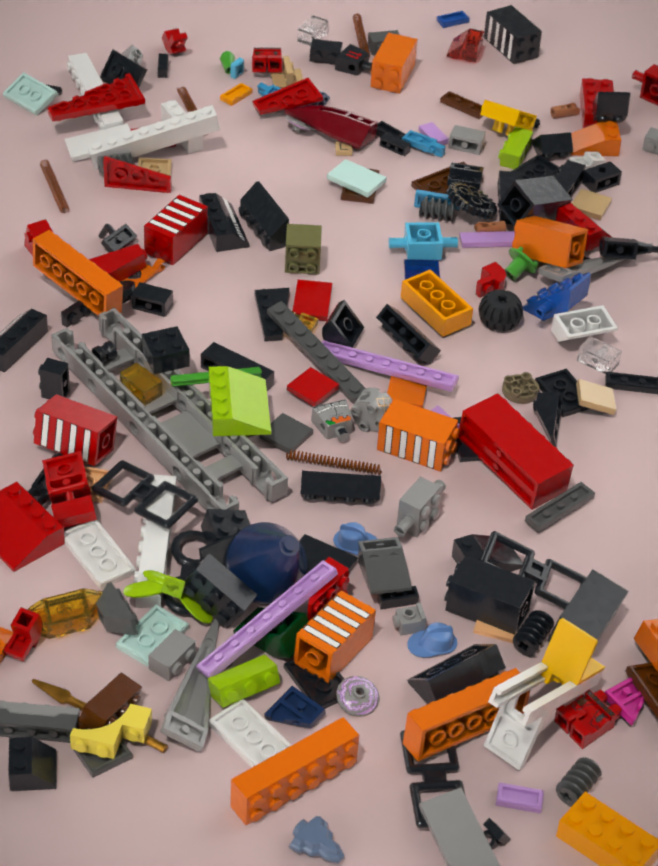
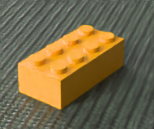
[400,270,473,337]
[556,791,658,866]

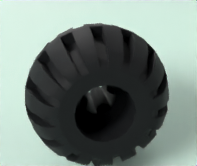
[478,289,523,332]

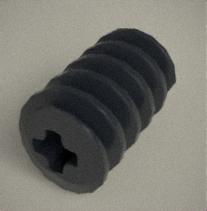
[513,610,554,657]

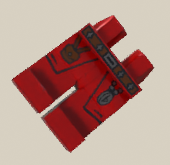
[252,47,282,72]
[554,689,622,749]

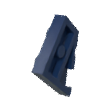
[264,686,326,729]

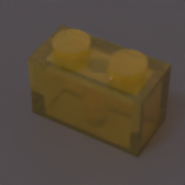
[120,363,163,406]

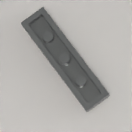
[525,482,595,533]

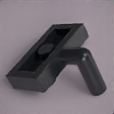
[99,223,137,253]

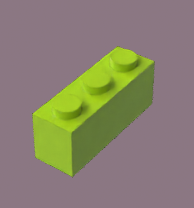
[498,127,533,169]
[207,654,280,708]

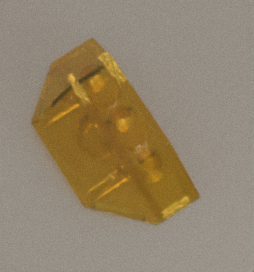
[27,588,103,639]

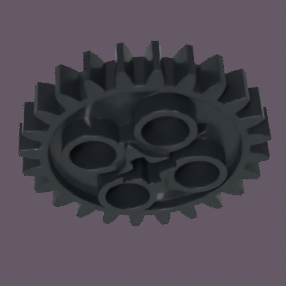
[446,182,498,220]

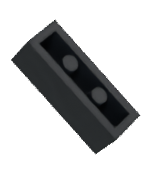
[158,53,169,78]
[379,133,411,157]
[377,586,419,610]

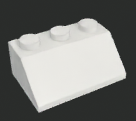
[551,305,618,342]

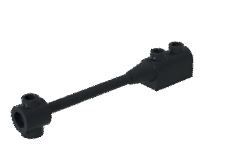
[599,237,658,260]

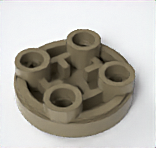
[502,372,539,404]

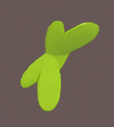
[123,570,213,624]

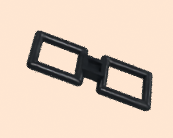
[91,460,198,529]
[480,531,587,609]
[400,730,465,828]

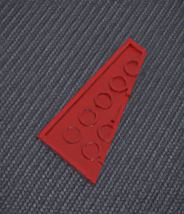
[47,73,145,122]

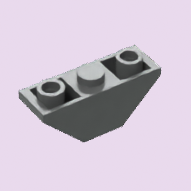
[95,582,139,636]

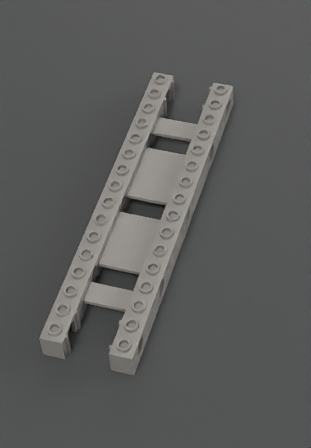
[51,308,288,511]

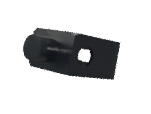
[335,44,372,76]

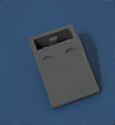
[358,537,412,595]

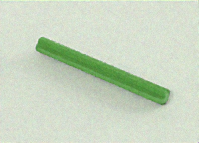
[170,367,262,387]

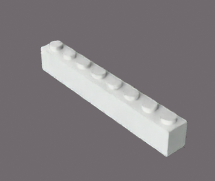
[67,53,124,130]
[87,105,220,170]
[132,475,176,609]

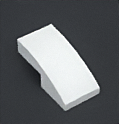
[569,152,606,169]

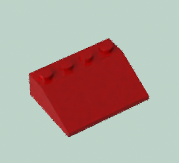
[0,482,65,572]

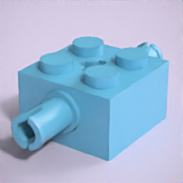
[388,222,458,261]

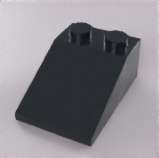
[452,534,523,572]

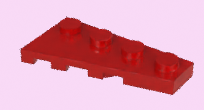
[252,77,323,115]
[103,156,172,193]

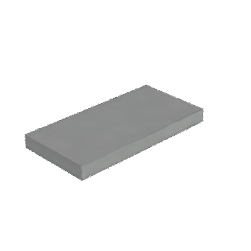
[419,787,500,866]

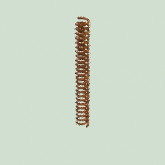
[353,13,370,58]
[177,87,207,136]
[40,159,69,213]
[286,449,382,475]

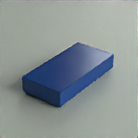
[437,11,470,28]

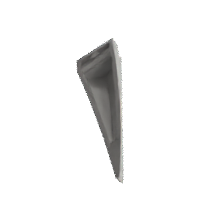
[539,243,653,283]
[160,618,219,752]

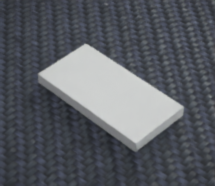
[65,124,130,162]
[64,520,136,590]
[208,699,291,767]

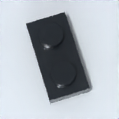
[61,300,92,327]

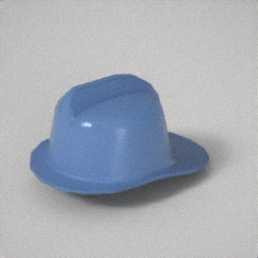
[333,522,377,556]
[407,622,458,658]

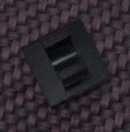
[483,818,511,849]

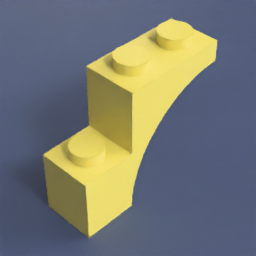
[70,704,152,759]

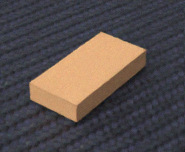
[473,620,517,643]

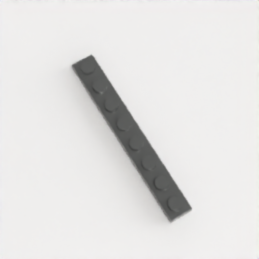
[267,301,366,404]

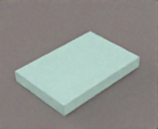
[2,72,58,116]
[327,159,387,197]
[116,605,189,667]

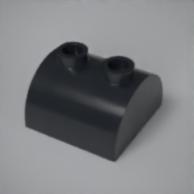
[322,300,364,348]

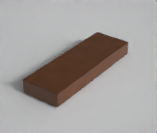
[440,91,483,119]

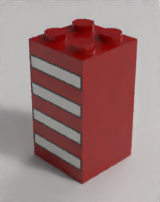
[144,194,208,265]
[33,394,117,466]

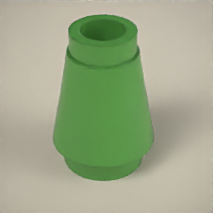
[220,51,235,74]

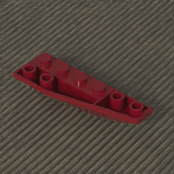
[284,105,378,149]

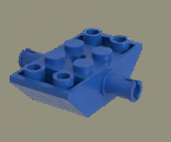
[523,272,591,320]

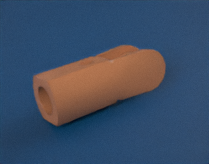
[550,103,580,119]
[474,221,506,232]

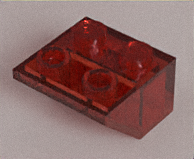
[447,28,484,62]

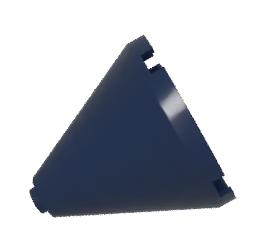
[226,522,307,605]

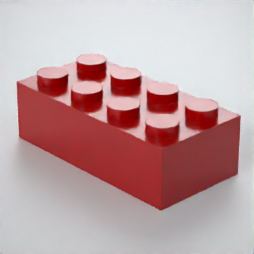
[579,78,614,129]

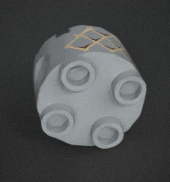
[350,387,393,432]

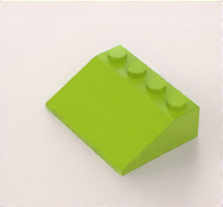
[209,366,271,436]

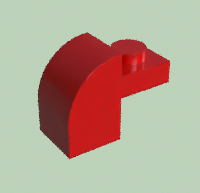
[161,28,188,55]
[475,262,506,298]
[3,607,42,662]

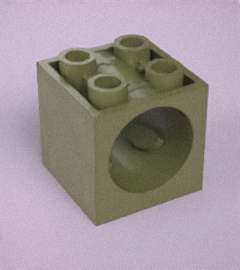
[285,224,322,274]

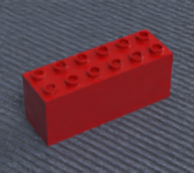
[458,393,574,510]

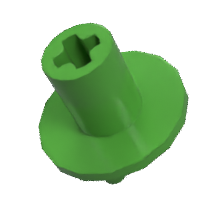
[505,246,538,281]

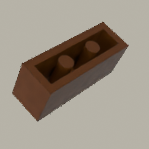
[78,672,142,729]

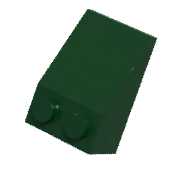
[233,607,309,659]

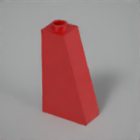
[89,244,148,282]

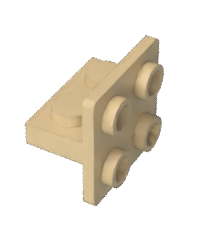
[270,56,303,89]

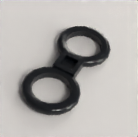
[163,530,206,615]

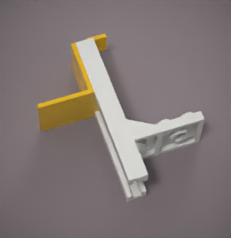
[483,618,605,770]

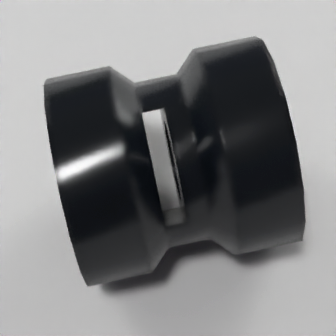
[92,341,117,363]

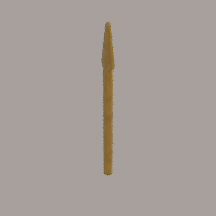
[32,679,168,753]

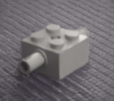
[394,476,446,538]

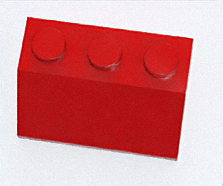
[556,203,612,251]

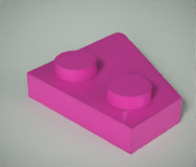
[605,677,644,725]

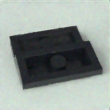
[447,163,484,190]

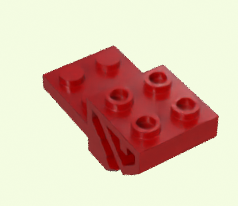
[42,451,97,528]

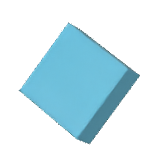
[230,57,244,79]

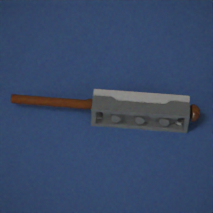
[0,701,88,743]

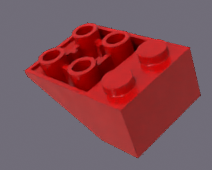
[307,557,349,621]

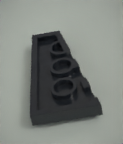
[254,288,289,342]

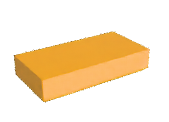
[220,83,253,106]

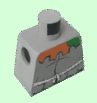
[311,399,352,442]

